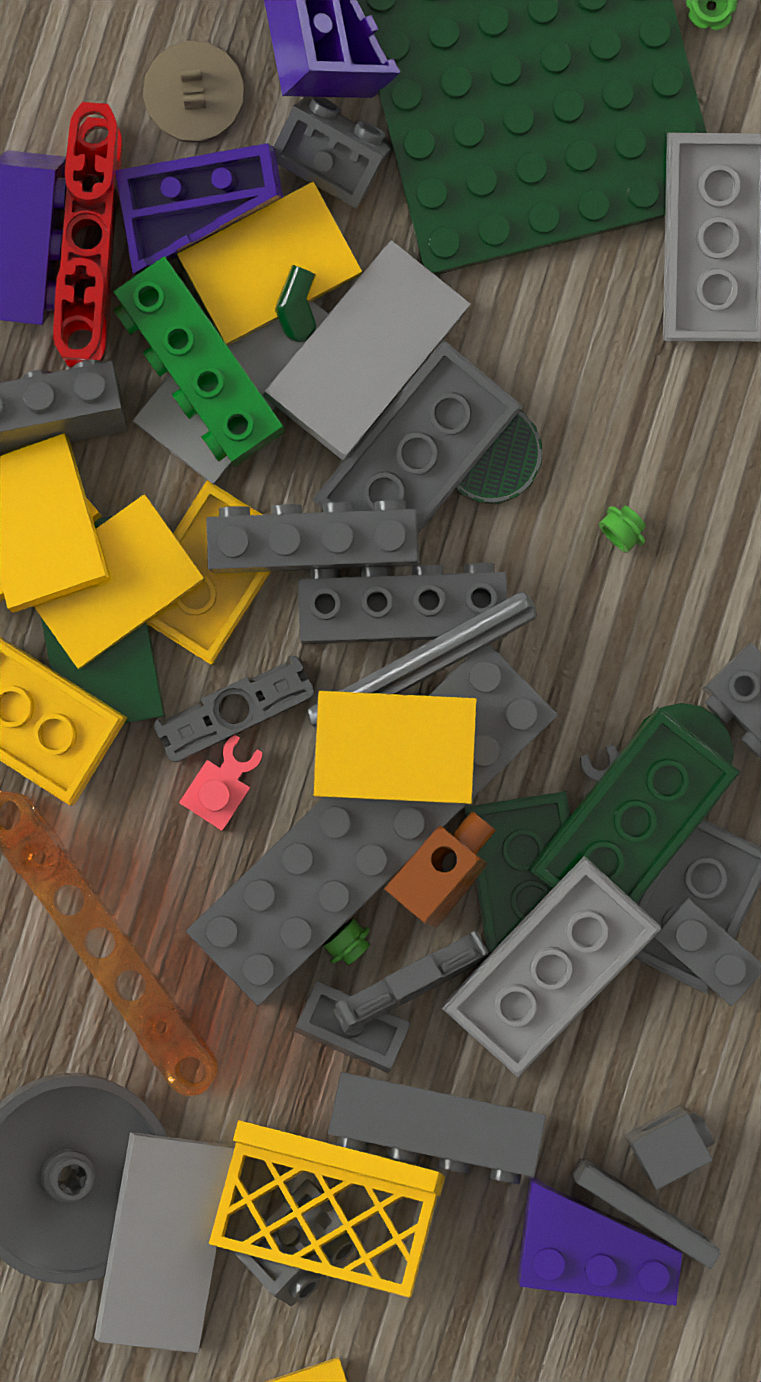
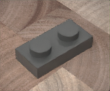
[653,898,761,1006]
[294,981,411,1074]

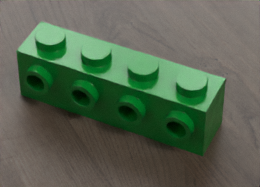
[113,256,285,467]

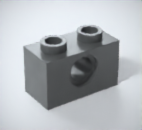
[624,1106,715,1190]

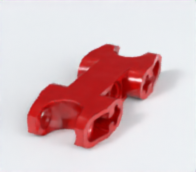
[53,102,123,369]

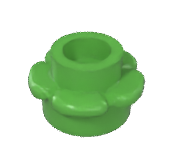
[686,0,737,30]
[599,505,646,553]
[323,918,370,965]

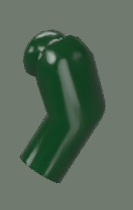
[275,265,316,343]

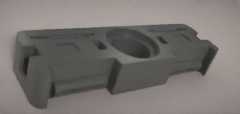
[154,656,314,762]
[333,931,489,1034]

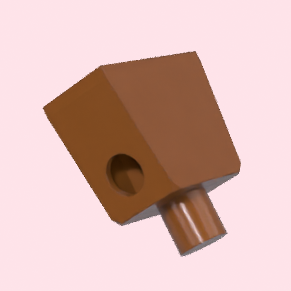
[384,811,496,928]

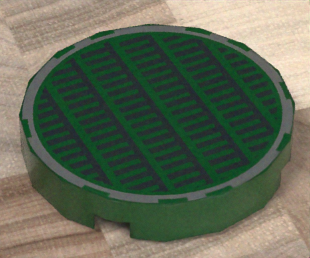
[456,411,543,504]

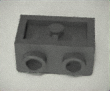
[273,97,393,209]
[235,1179,363,1306]

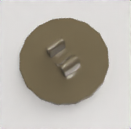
[143,41,244,143]

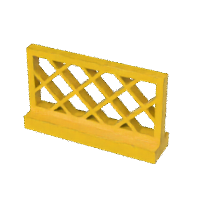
[209,1120,446,1298]

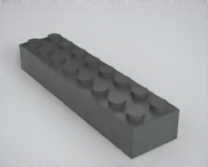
[185,644,558,1006]

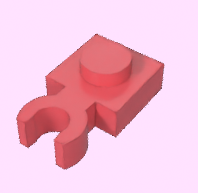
[179,735,263,831]

